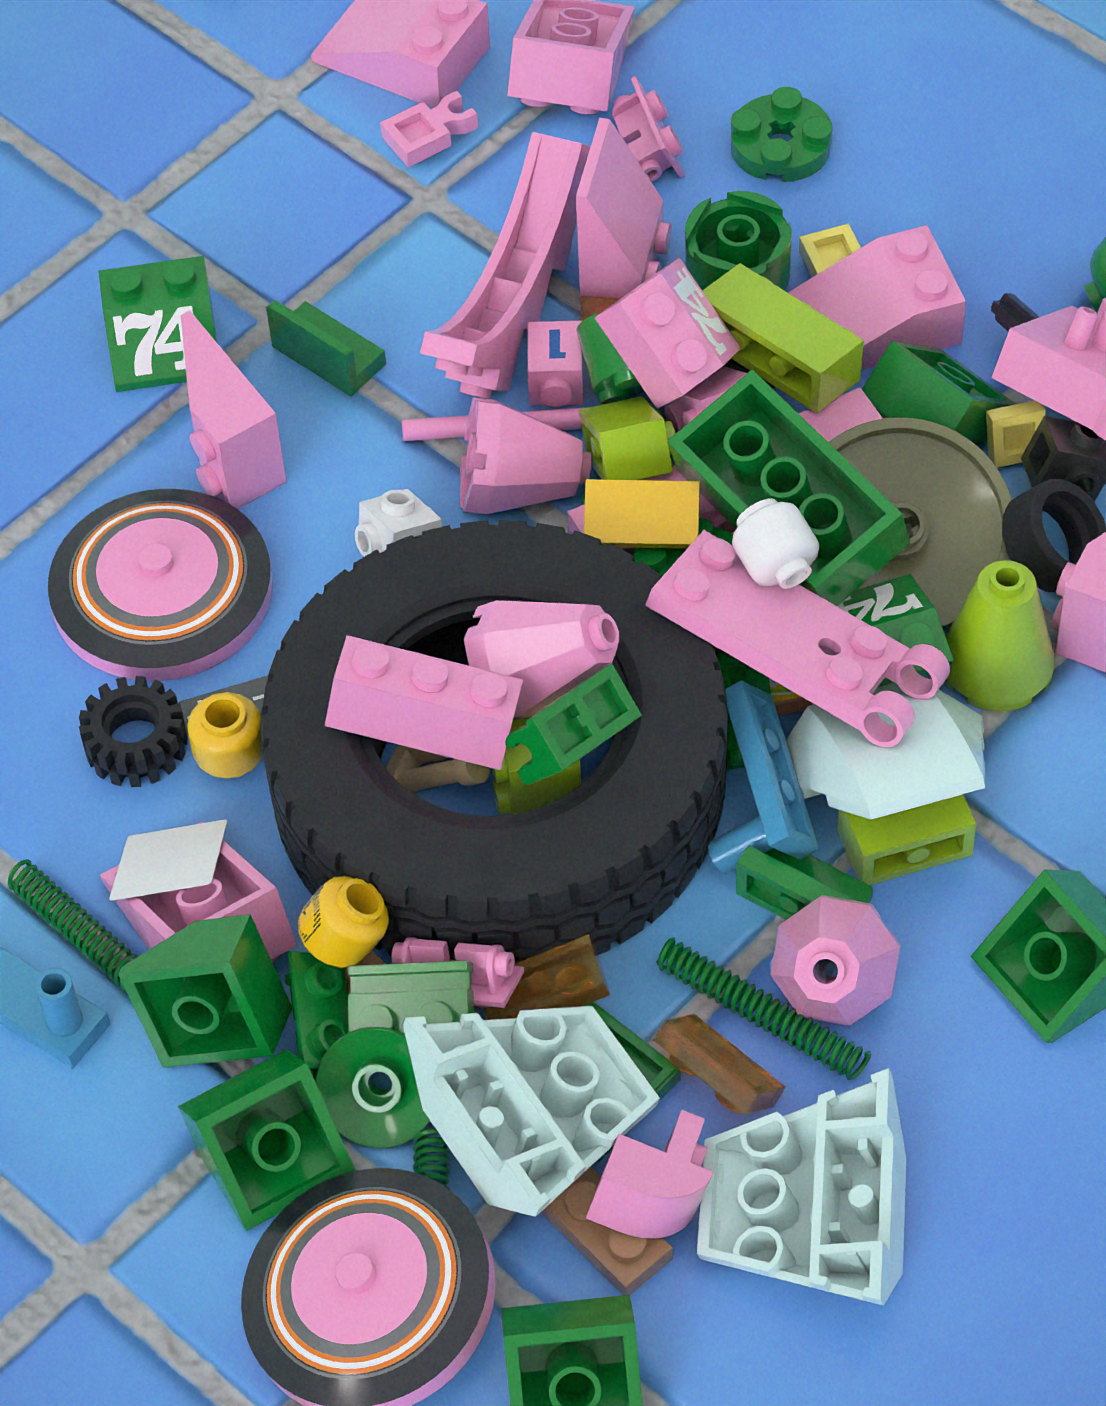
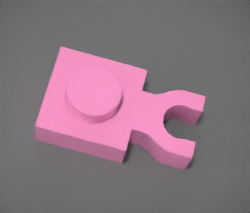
[380,91,478,168]

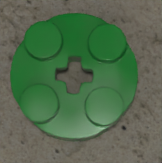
[731,87,833,182]

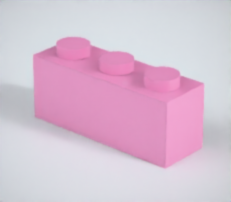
[325,635,523,770]

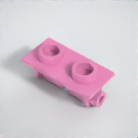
[611,76,685,181]
[392,937,524,1008]

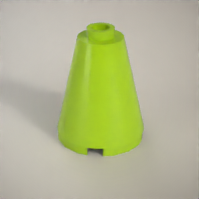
[945,560,1055,712]

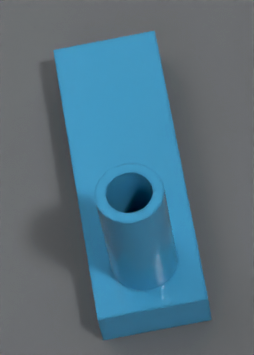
[708,680,819,873]
[0,947,111,1069]

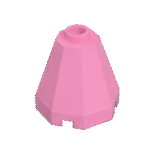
[459,397,591,514]
[464,600,619,720]
[770,895,901,1026]

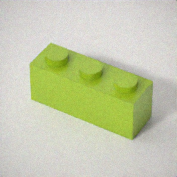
[702,263,864,414]

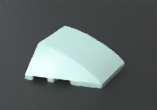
[786,683,985,820]
[403,1006,660,1217]
[697,1068,906,1306]

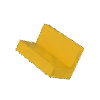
[584,479,700,549]

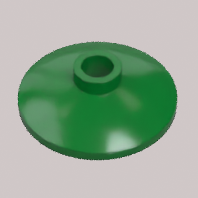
[316,1027,430,1148]

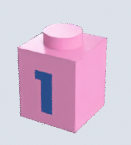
[528,321,583,407]

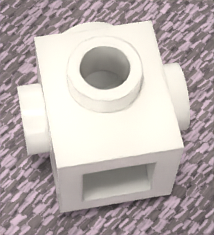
[355,489,442,557]

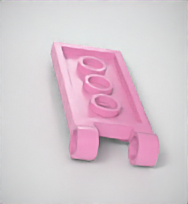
[645,530,950,747]

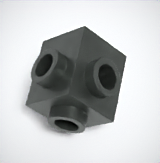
[1021,416,1106,502]

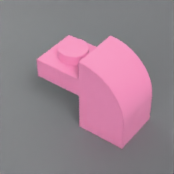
[586,1110,714,1238]

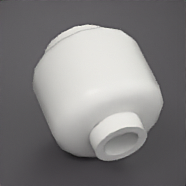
[732,499,819,589]

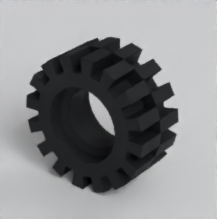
[79,676,188,787]

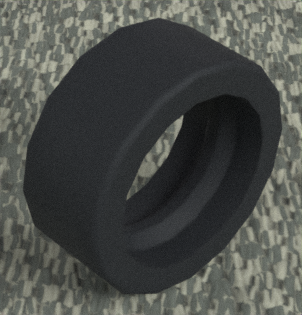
[1002,479,1106,592]

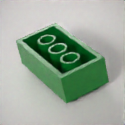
[667,369,910,606]

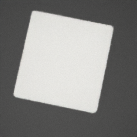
[109,820,227,901]

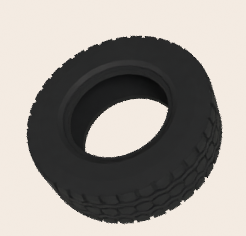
[261,520,728,975]

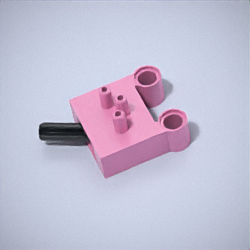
[991,293,1106,440]

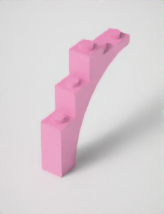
[420,132,591,399]

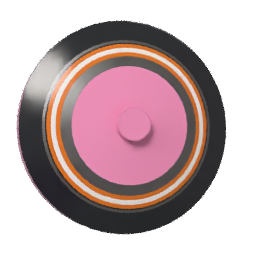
[48,489,273,681]
[241,1168,496,1406]

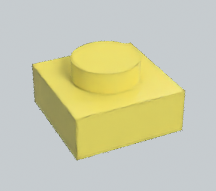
[799,223,861,277]
[986,400,1046,468]

